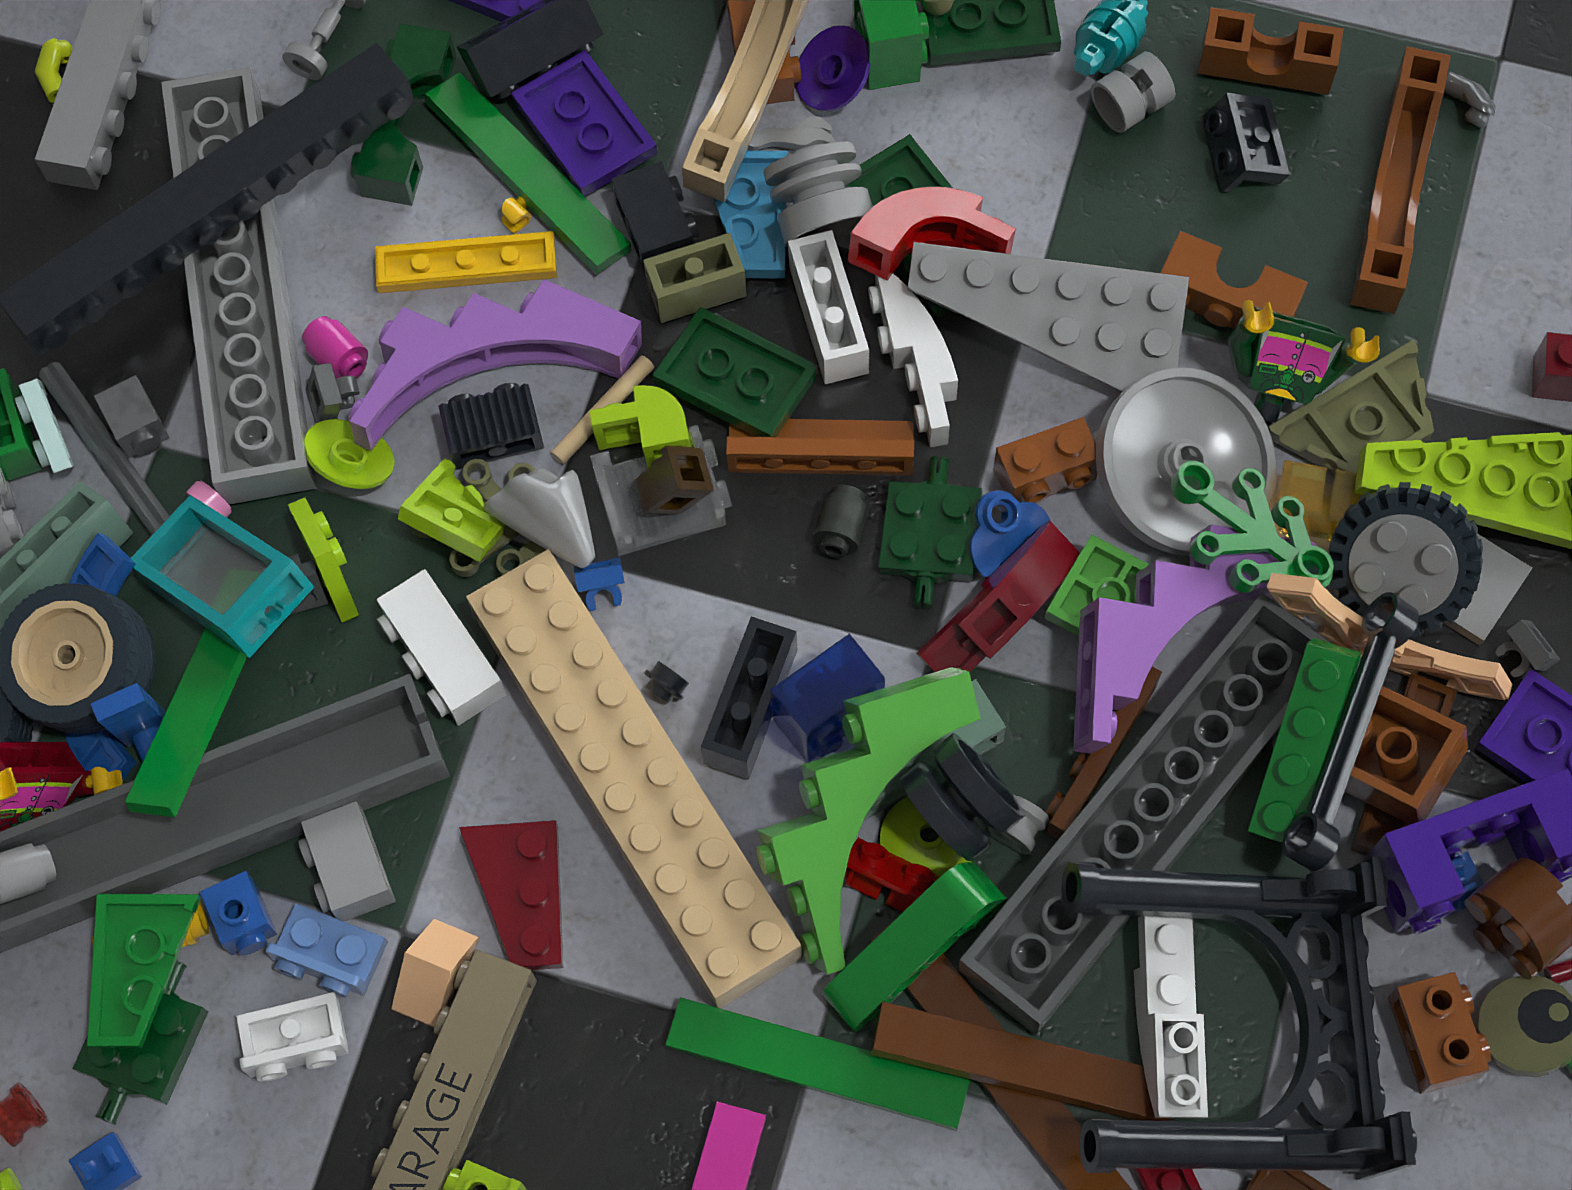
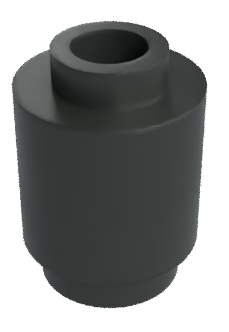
[812,485,869,558]

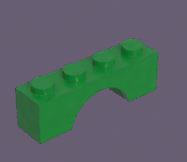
[1248,638,1362,843]

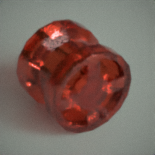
[0,1081,49,1147]

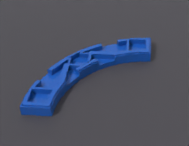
[64,533,137,780]

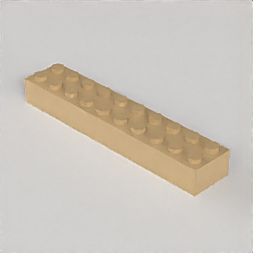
[466,549,802,1008]

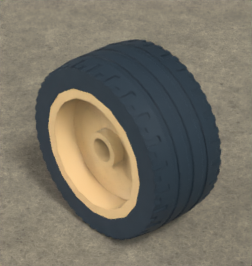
[0,583,156,733]

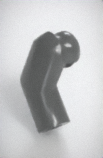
[1444,71,1496,128]

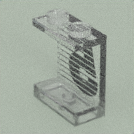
[590,425,732,556]

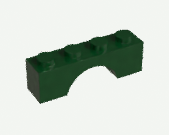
[350,23,456,206]

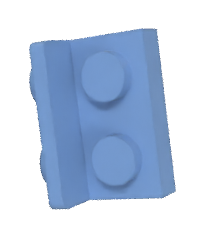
[265,903,388,998]

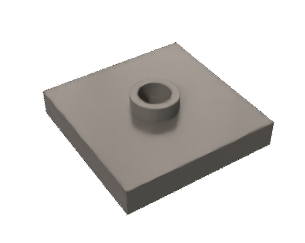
[1443,534,1532,646]

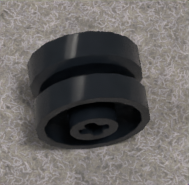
[900,733,1025,862]

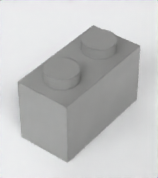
[298,801,396,922]

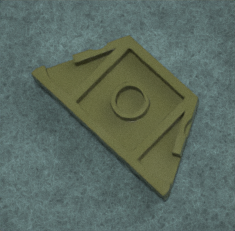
[1268,340,1434,485]

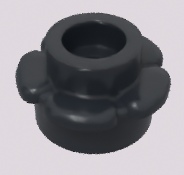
[644,661,689,703]

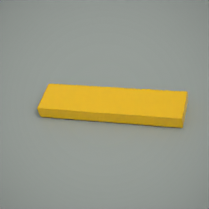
[375,231,557,293]

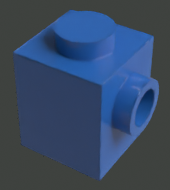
[200,871,278,955]

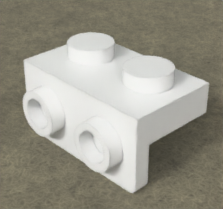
[236,992,349,1082]

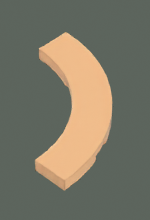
[1267,573,1513,700]

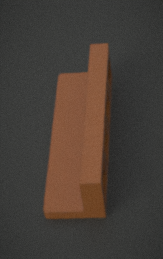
[726,419,914,475]

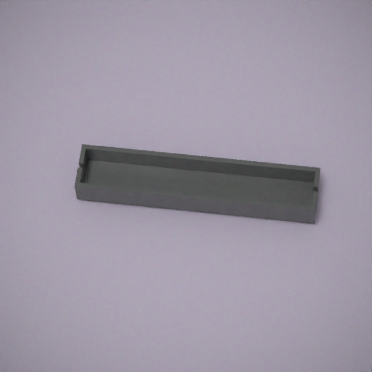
[0,674,451,953]

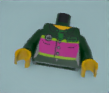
[1227,300,1380,422]

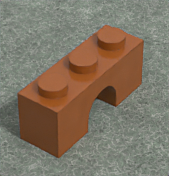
[1198,7,1344,95]
[1160,231,1308,328]

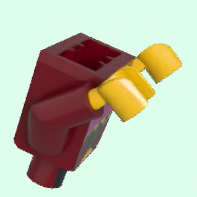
[0,742,123,832]

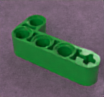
[821,861,1008,1032]

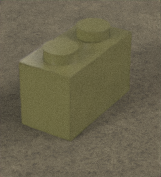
[643,233,747,323]

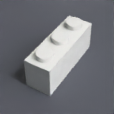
[788,230,869,384]
[376,569,506,726]

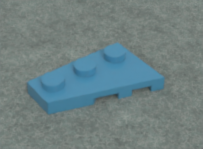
[713,151,788,279]

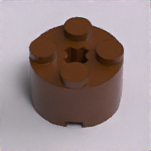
[1464,857,1572,980]

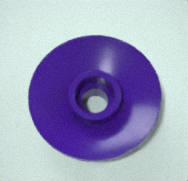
[796,25,871,112]

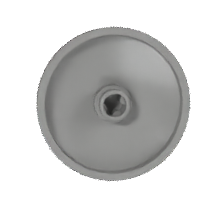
[1096,368,1276,555]

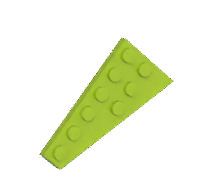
[1354,432,1572,549]

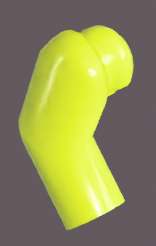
[35,38,73,103]

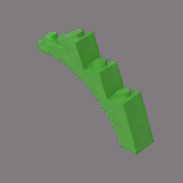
[756,667,981,975]

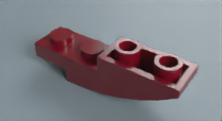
[916,520,1080,673]

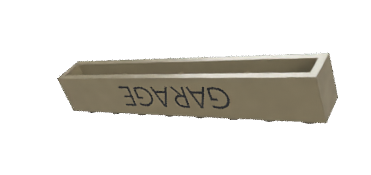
[372,949,537,1190]

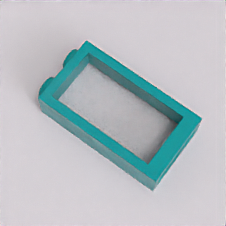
[131,495,314,658]

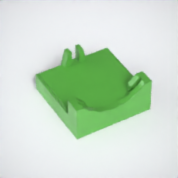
[1045,534,1150,637]

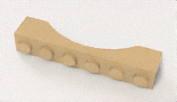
[682,0,809,202]

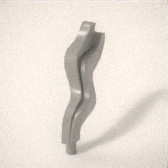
[748,116,835,151]

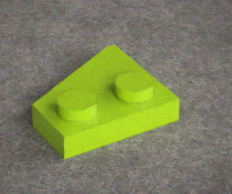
[398,458,505,562]
[288,497,359,623]

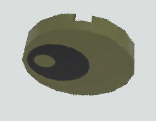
[1478,976,1572,1078]

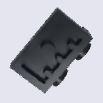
[1203,93,1290,192]

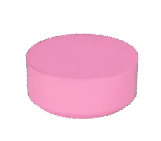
[185,481,232,518]

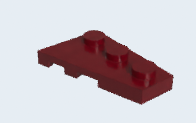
[459,820,564,970]

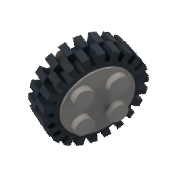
[1328,482,1483,637]

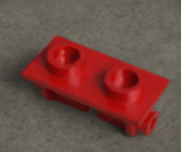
[844,837,940,912]

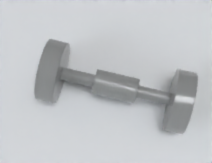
[282,0,367,80]

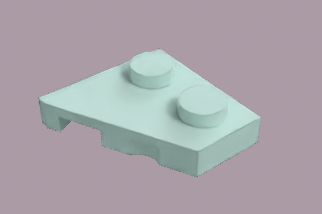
[15,379,74,473]

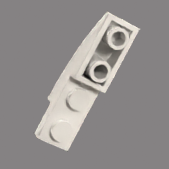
[868,274,958,447]
[1134,916,1208,1118]

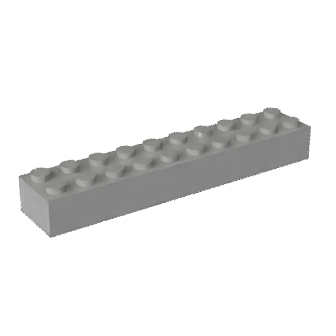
[161,67,316,505]

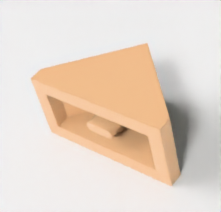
[391,919,479,1028]

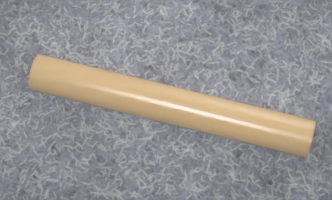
[550,355,654,465]

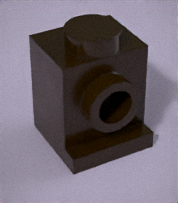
[636,446,714,514]

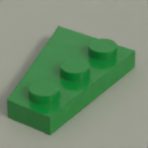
[87,894,201,1048]

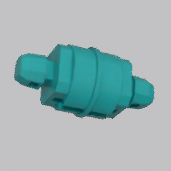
[1073,0,1148,76]

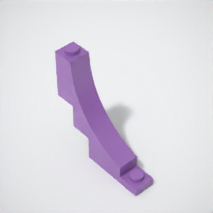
[1073,524,1316,754]

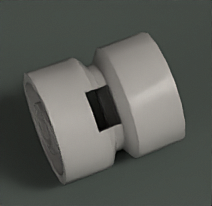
[1091,51,1176,133]

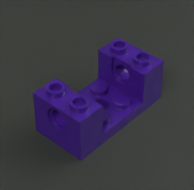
[1363,769,1572,935]

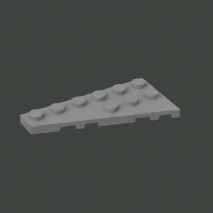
[907,242,1189,393]

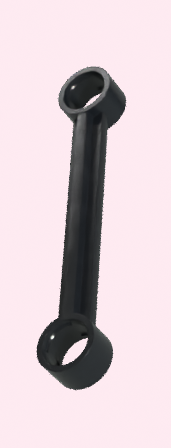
[1282,592,1419,871]

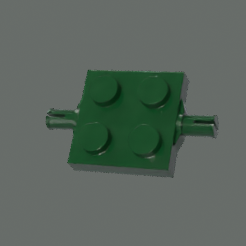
[878,455,983,610]
[72,961,209,1125]

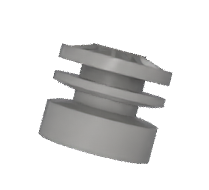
[763,141,873,247]

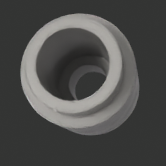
[0,843,56,905]

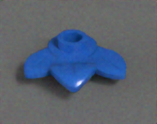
[970,490,1051,577]

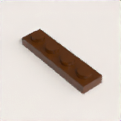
[1046,666,1162,842]

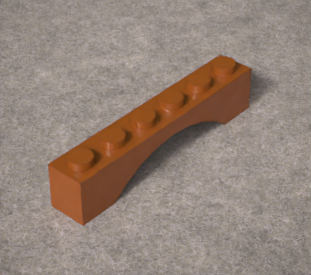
[1350,46,1451,314]

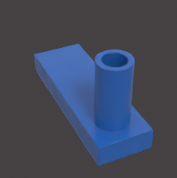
[90,683,166,763]

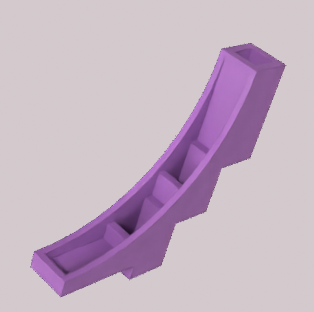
[349,279,642,451]

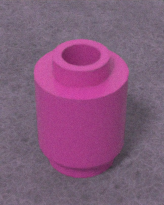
[302,316,368,379]

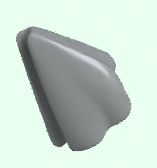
[483,468,595,568]

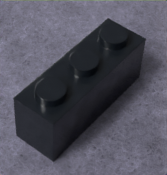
[457,0,604,99]
[701,616,798,780]

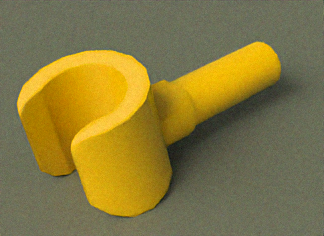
[502,196,532,234]

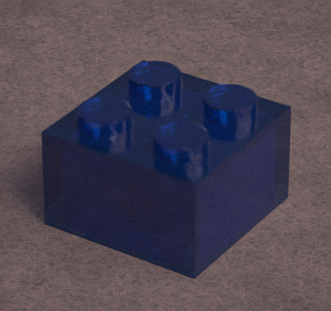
[771,633,885,763]

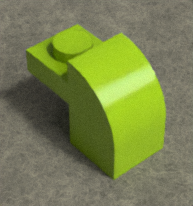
[589,385,692,469]

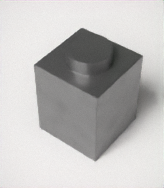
[94,375,170,458]

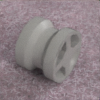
[988,795,1050,855]

